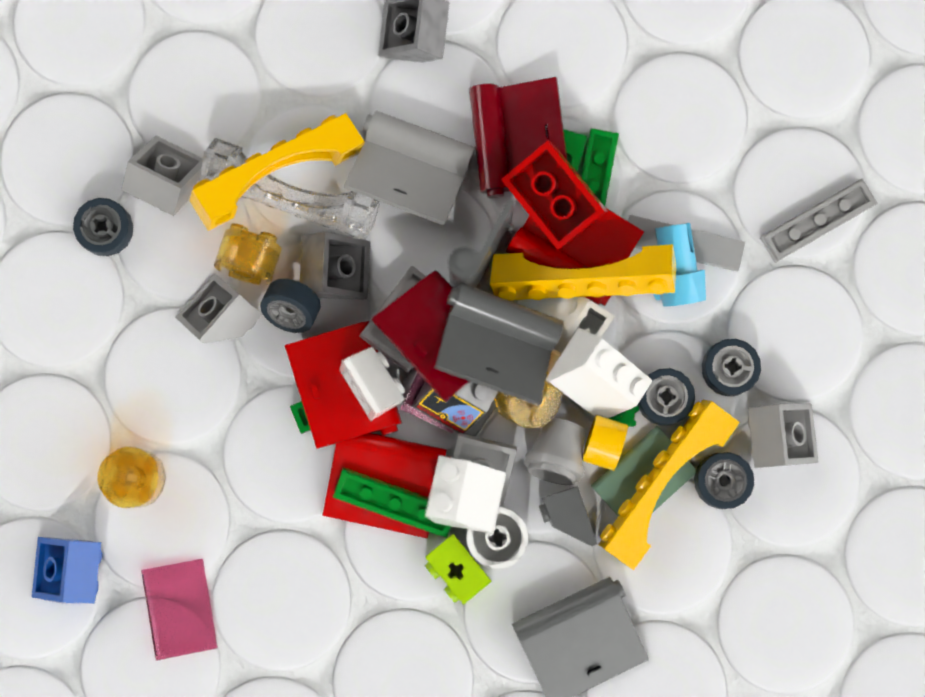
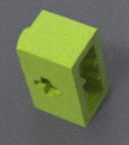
[424,533,492,605]

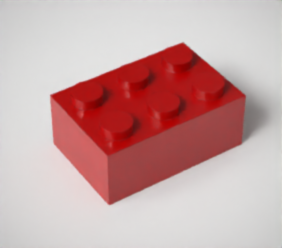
[501,140,608,250]

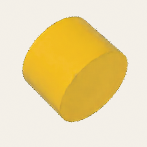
[582,415,628,471]

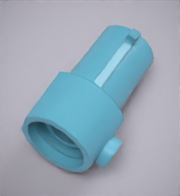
[653,223,706,307]

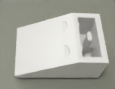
[517,297,615,357]

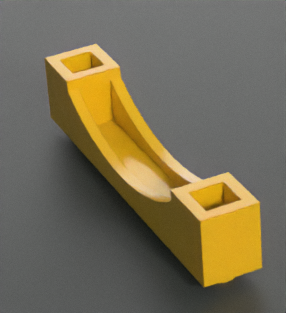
[189,113,365,231]
[490,245,676,301]
[598,399,740,570]

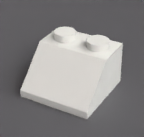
[339,347,405,421]
[425,456,506,534]

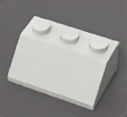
[546,328,653,418]

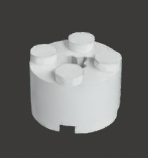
[467,507,528,569]

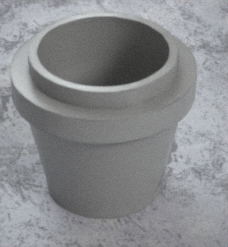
[524,418,585,485]

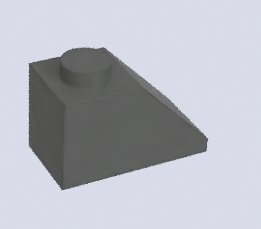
[539,486,597,546]

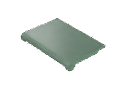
[591,426,697,516]

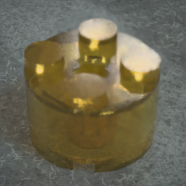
[214,223,282,285]
[494,372,563,428]
[97,447,166,508]

